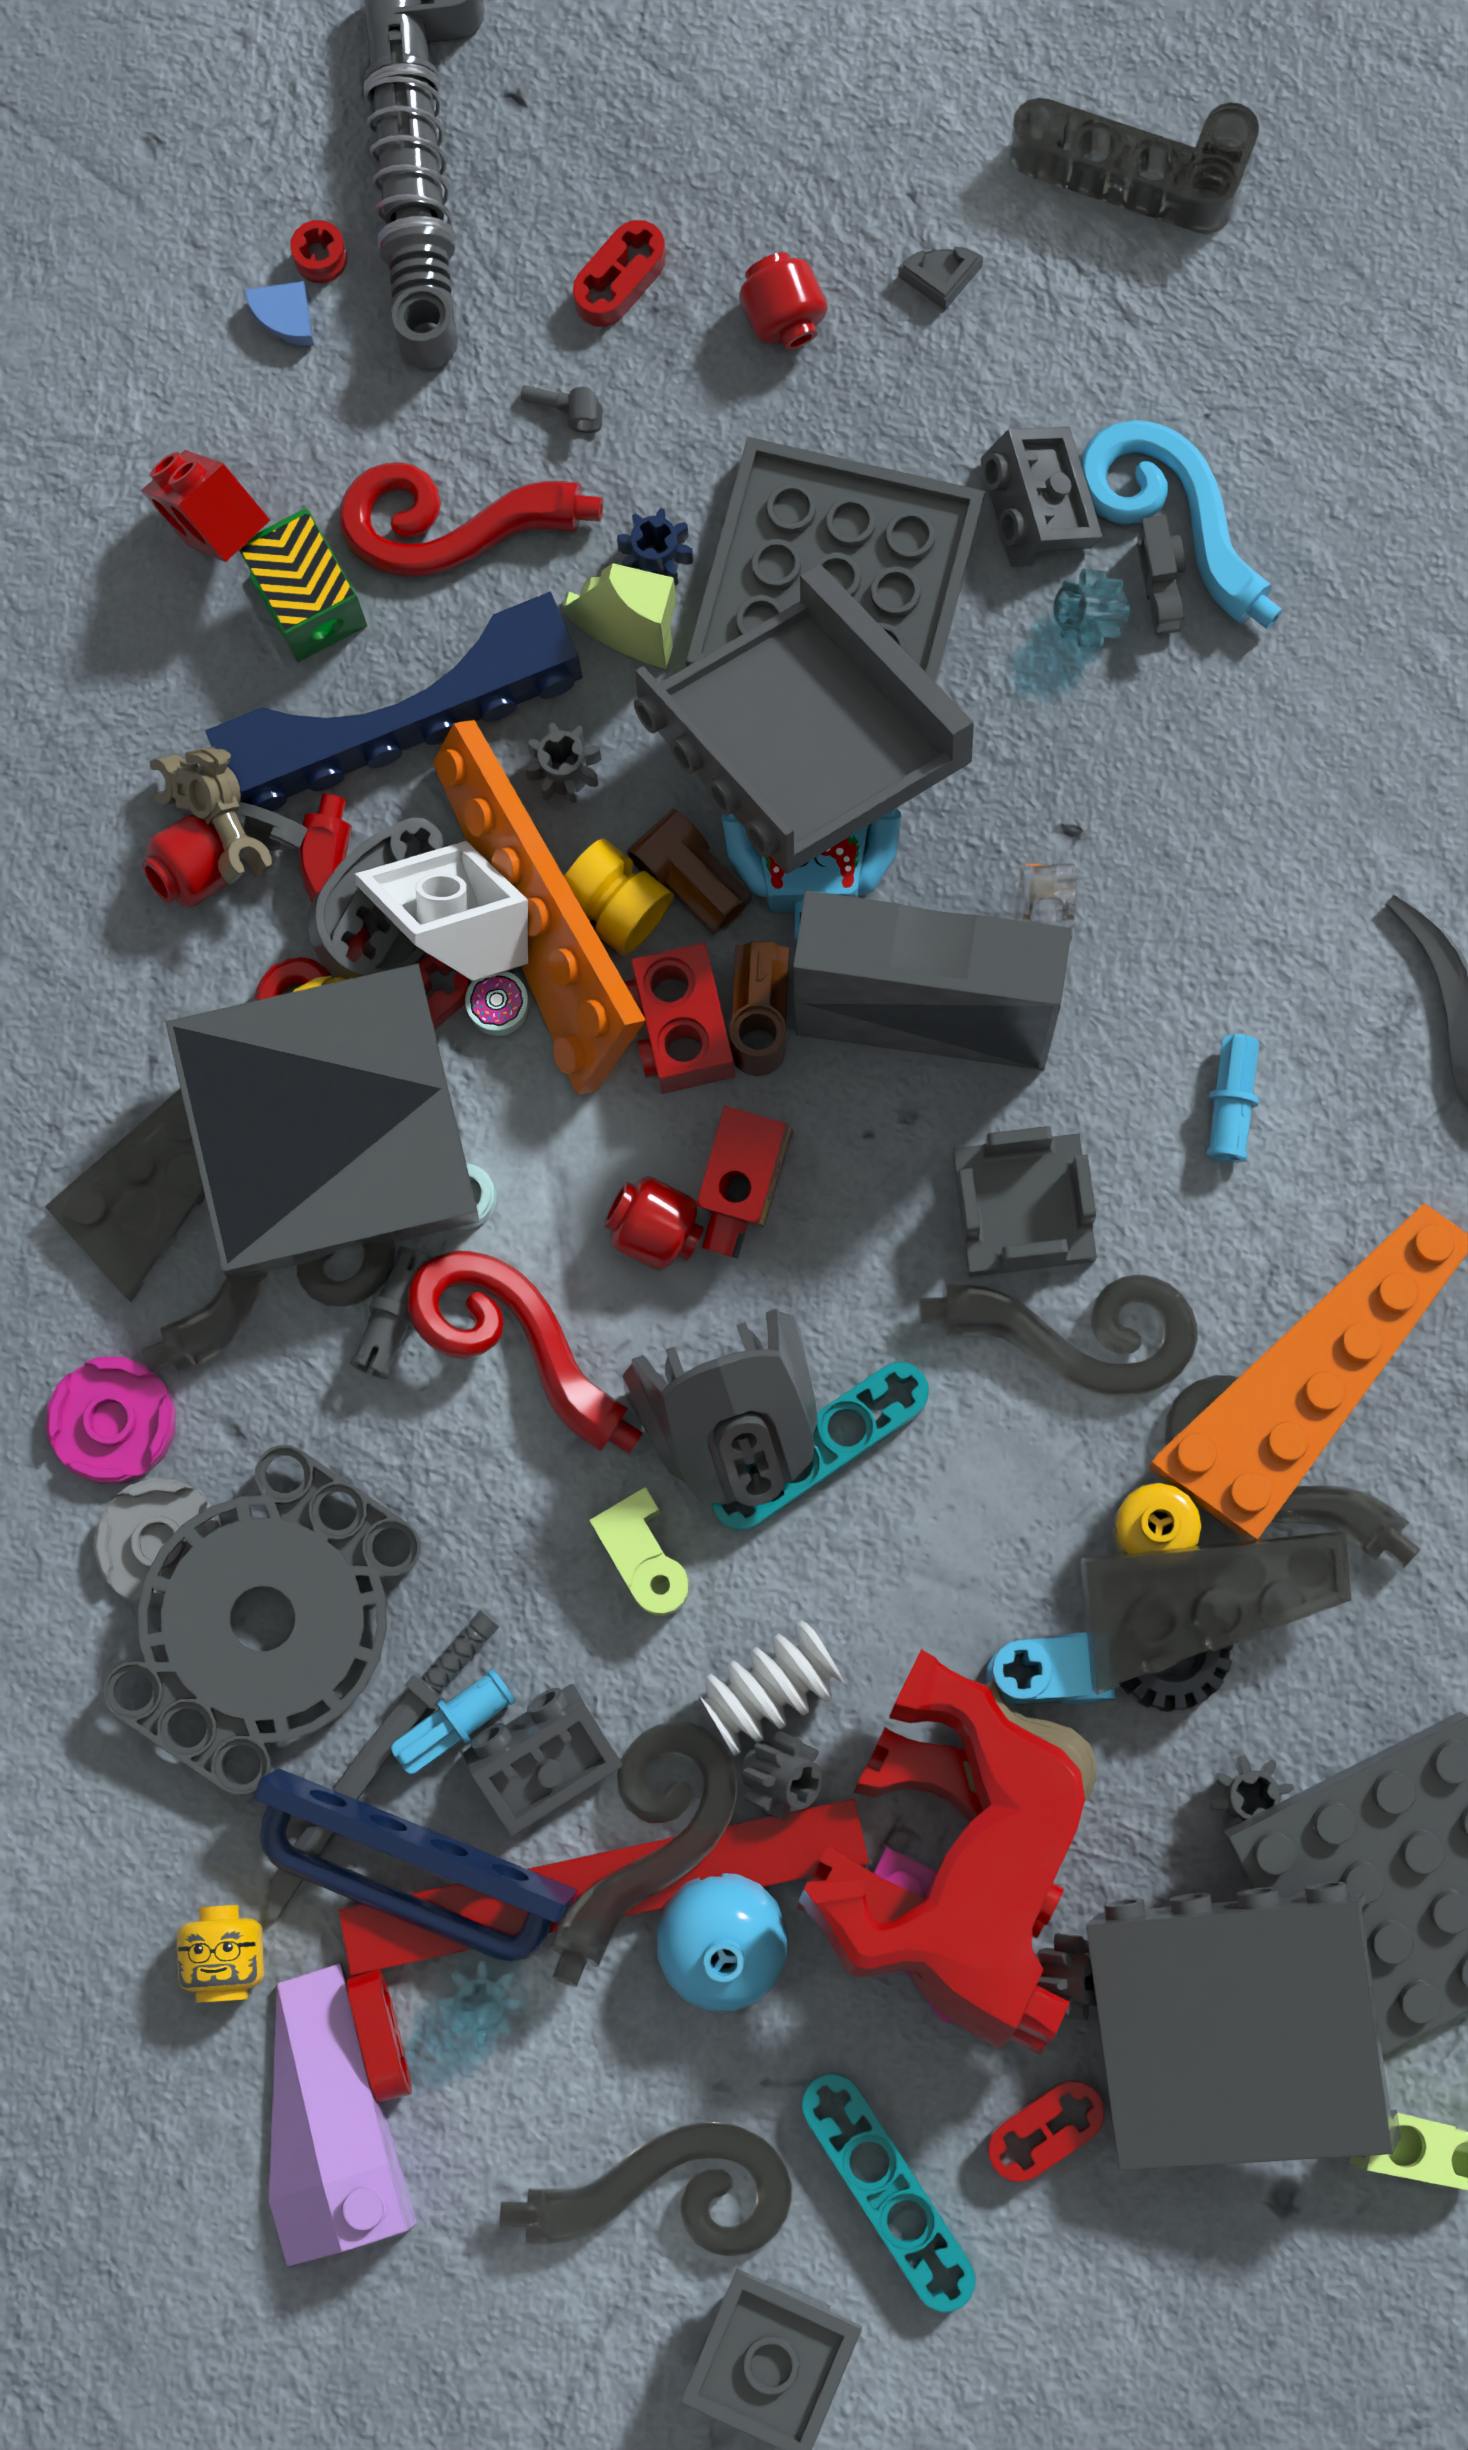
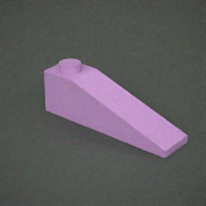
[269,1963,417,2267]

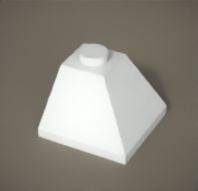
[355,841,528,981]

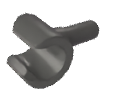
[521,385,603,433]

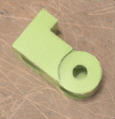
[589,1487,690,1616]
[1349,2112,1468,2190]

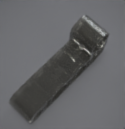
[1010,98,1259,234]

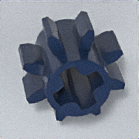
[617,508,694,586]

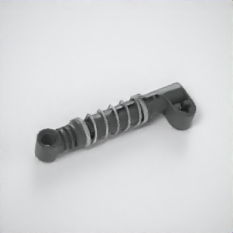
[363,0,485,369]

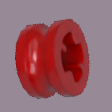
[290,220,348,283]

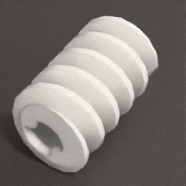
[700,1620,847,1756]

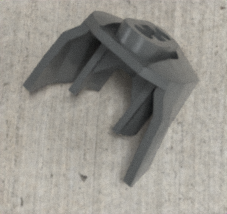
[622,1308,818,1506]

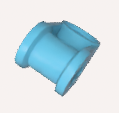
[986,1632,1116,1705]

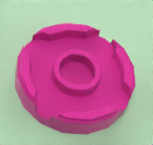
[46,1357,176,1484]

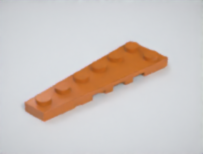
[433,720,646,1095]
[1148,1203,1468,1545]

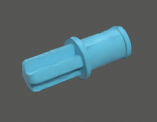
[1206,1034,1260,1163]
[391,1668,516,1775]

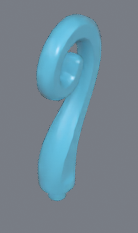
[1080,420,1283,629]

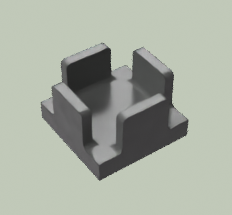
[953,1126,1097,1277]
[680,2268,862,2450]

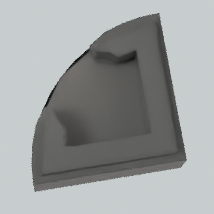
[898,247,983,310]
[236,802,308,850]

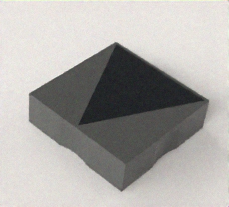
[793,890,1072,1071]
[165,963,479,1281]

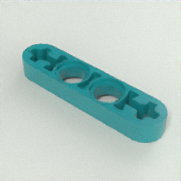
[712,1362,929,1532]
[802,2073,975,2312]

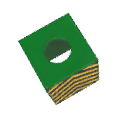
[239,509,368,662]

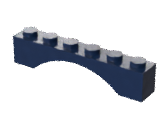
[205,591,583,811]

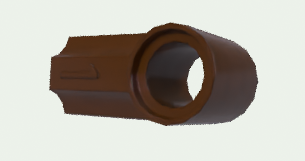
[626,808,752,936]
[729,941,790,1076]

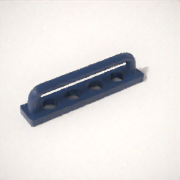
[253,1769,577,1962]

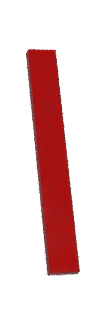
[338,1798,869,1976]

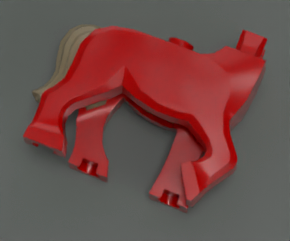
[796,1649,1097,2055]

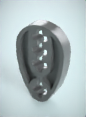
[308,817,444,980]

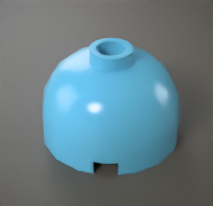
[657,1873,788,2012]

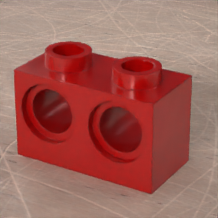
[141,450,271,562]
[624,942,735,1094]

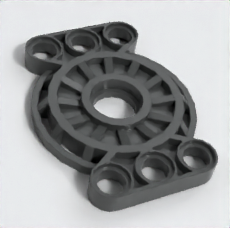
[103,1445,421,1795]

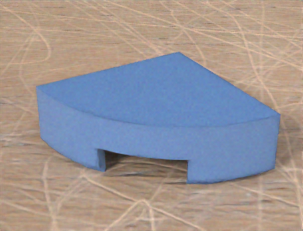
[245,281,314,346]

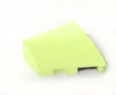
[562,563,676,669]

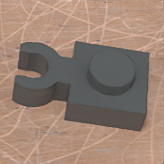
[1137,515,1185,635]

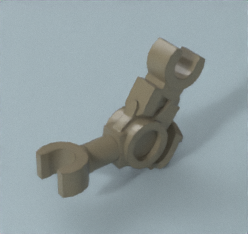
[150,746,272,884]

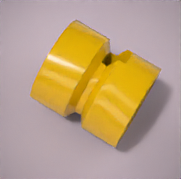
[564,838,674,956]

